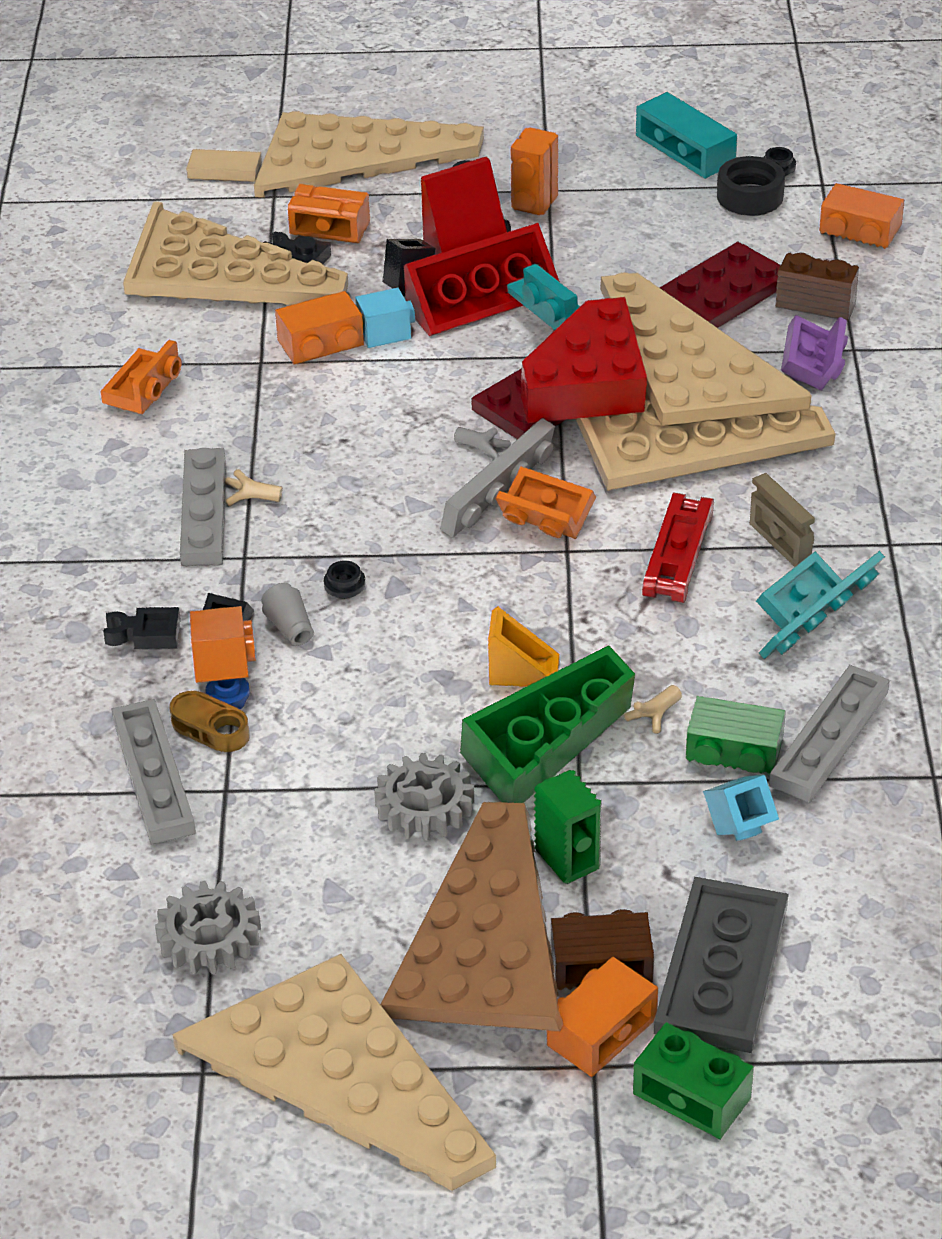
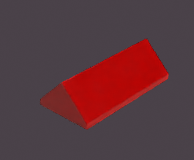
[404,223,560,336]

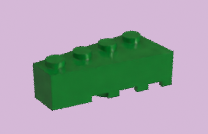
[460,645,635,803]

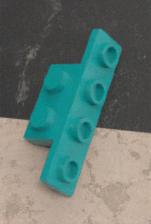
[507,264,580,330]
[756,551,885,659]

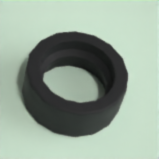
[717,156,785,216]

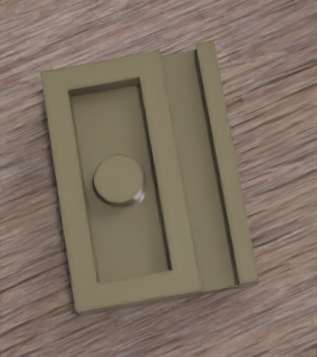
[749,473,815,567]

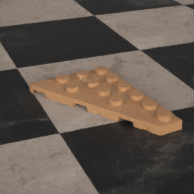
[380,802,563,1031]

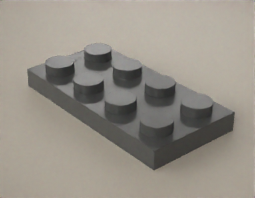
[653,876,789,1053]

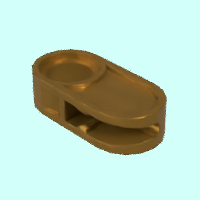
[169,691,249,752]

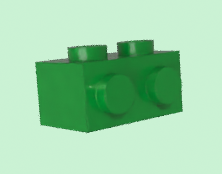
[633,1022,754,1140]

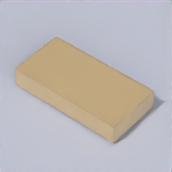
[186,149,262,182]

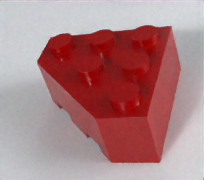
[521,297,647,423]

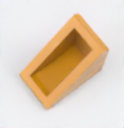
[488,606,560,687]

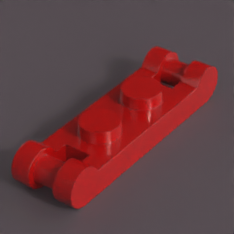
[642,492,714,603]

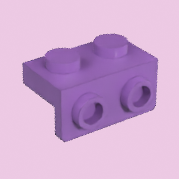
[781,315,848,391]

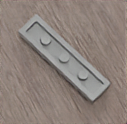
[440,418,555,537]
[180,448,226,566]
[769,664,890,803]
[111,699,196,845]

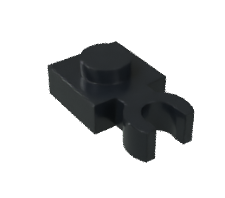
[263,232,331,264]
[103,607,181,649]

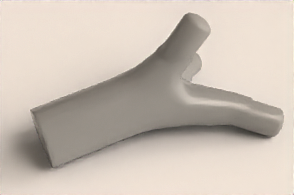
[454,427,511,461]

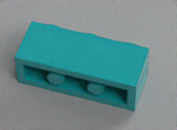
[636,92,737,179]

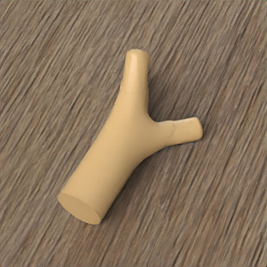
[225,469,283,506]
[624,685,682,734]

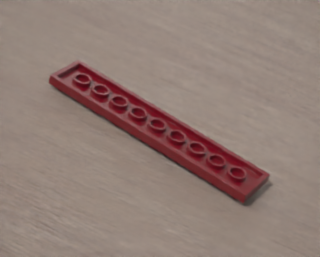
[471,241,781,439]

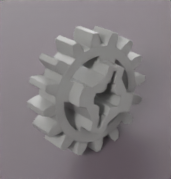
[374,753,474,840]
[155,881,261,974]

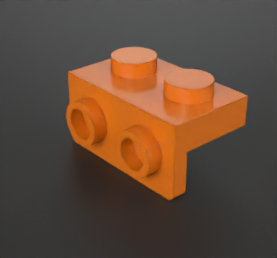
[100,340,182,414]
[495,466,596,539]

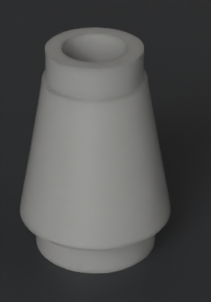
[261,583,314,646]

